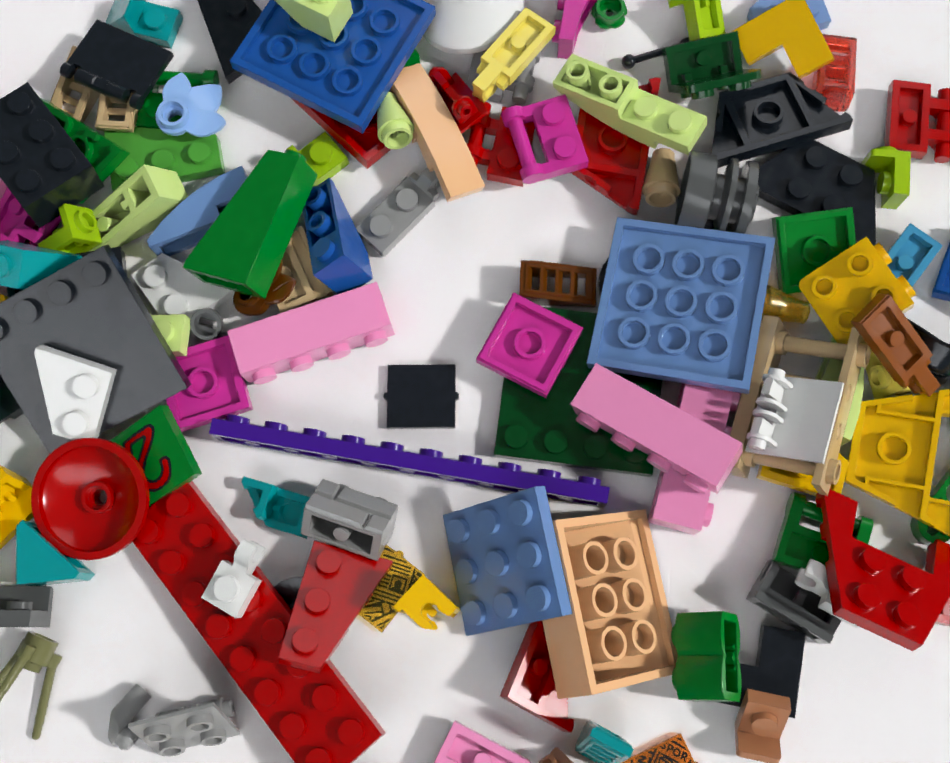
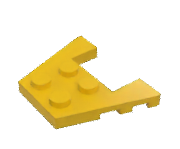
[845,389,950,537]

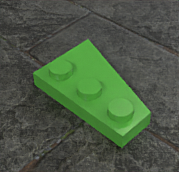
[104,127,225,192]

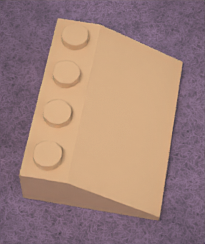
[542,509,678,699]

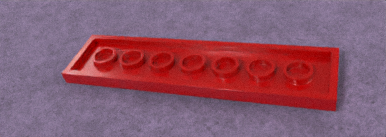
[133,481,386,763]

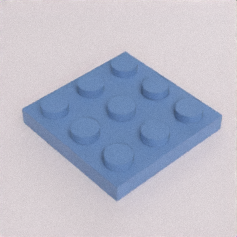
[443,486,572,636]

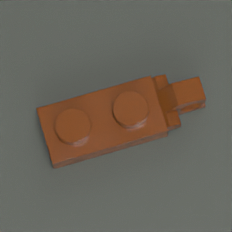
[850,293,941,397]

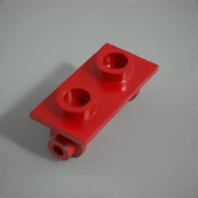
[428,67,489,134]

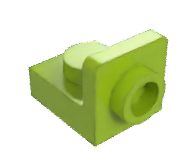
[668,0,726,41]
[286,132,350,187]
[861,146,911,209]
[38,203,102,254]

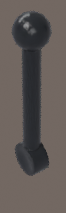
[621,37,689,69]

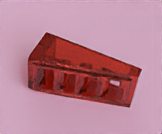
[812,34,857,112]

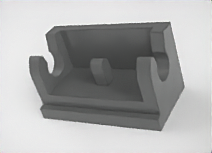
[746,560,842,644]

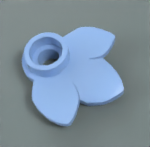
[155,72,226,137]

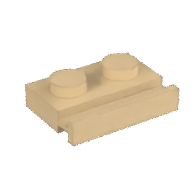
[277,226,334,313]

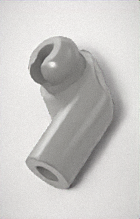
[108,684,151,750]

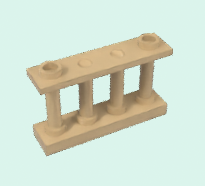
[730,315,871,496]

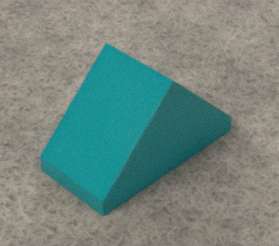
[16,520,95,586]

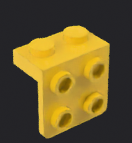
[799,236,916,345]

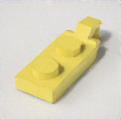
[472,7,556,103]

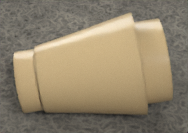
[642,148,680,207]

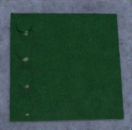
[494,307,662,477]

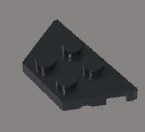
[711,72,853,168]
[758,140,876,246]

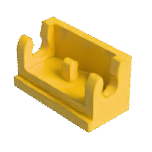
[393,575,461,630]

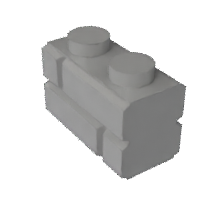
[301,479,398,561]

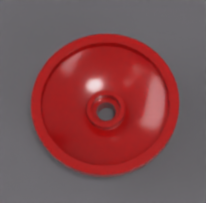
[31,438,150,560]

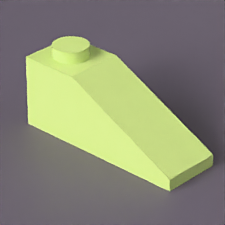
[90,164,188,251]

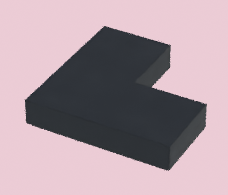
[718,625,806,718]

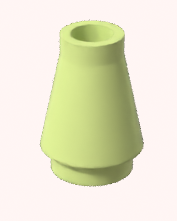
[377,92,414,149]

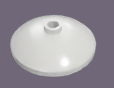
[423,0,524,54]

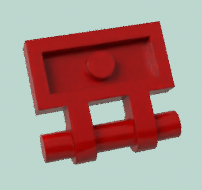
[884,80,950,163]
[466,101,536,187]

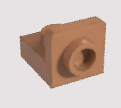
[735,689,791,763]

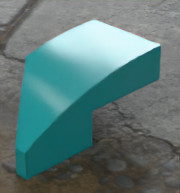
[241,476,310,539]

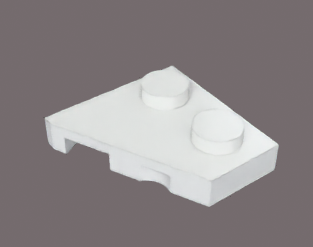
[131,253,235,320]
[34,345,117,440]

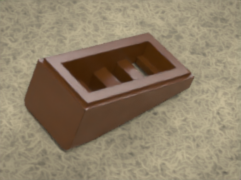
[519,260,597,307]

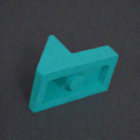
[105,0,183,49]

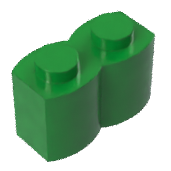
[671,611,742,702]

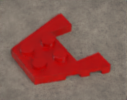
[815,489,950,651]

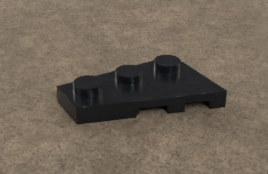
[197,0,262,84]

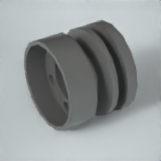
[674,151,759,234]

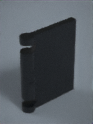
[60,19,174,110]

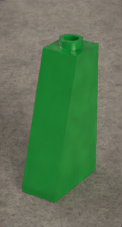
[183,150,317,299]

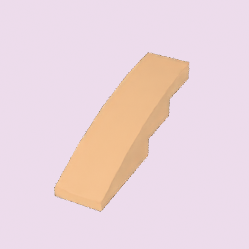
[391,63,485,202]

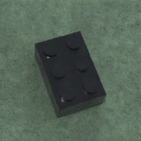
[0,82,105,228]

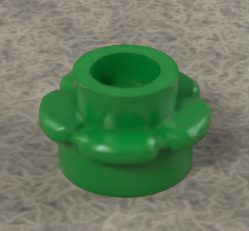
[591,0,627,29]

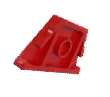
[570,77,661,216]

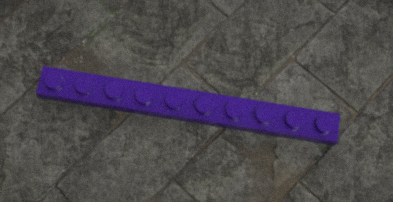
[209,414,610,508]

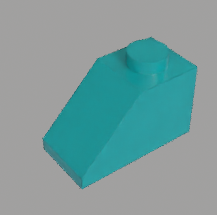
[0,240,82,290]

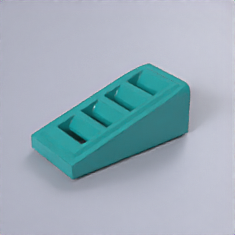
[575,720,634,763]

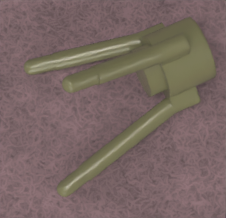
[0,631,63,740]

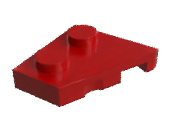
[500,621,574,733]

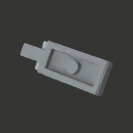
[356,167,440,257]

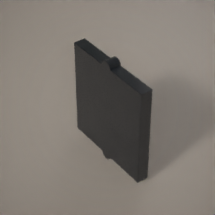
[383,364,459,429]

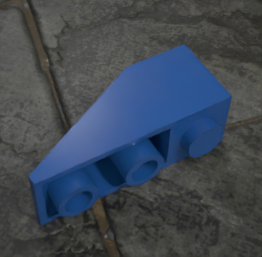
[303,178,373,294]

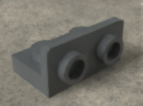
[0,586,53,628]

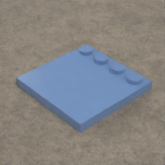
[587,217,775,394]

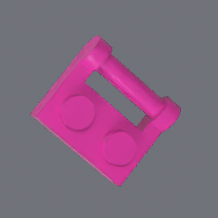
[501,94,589,184]

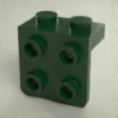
[662,31,762,100]

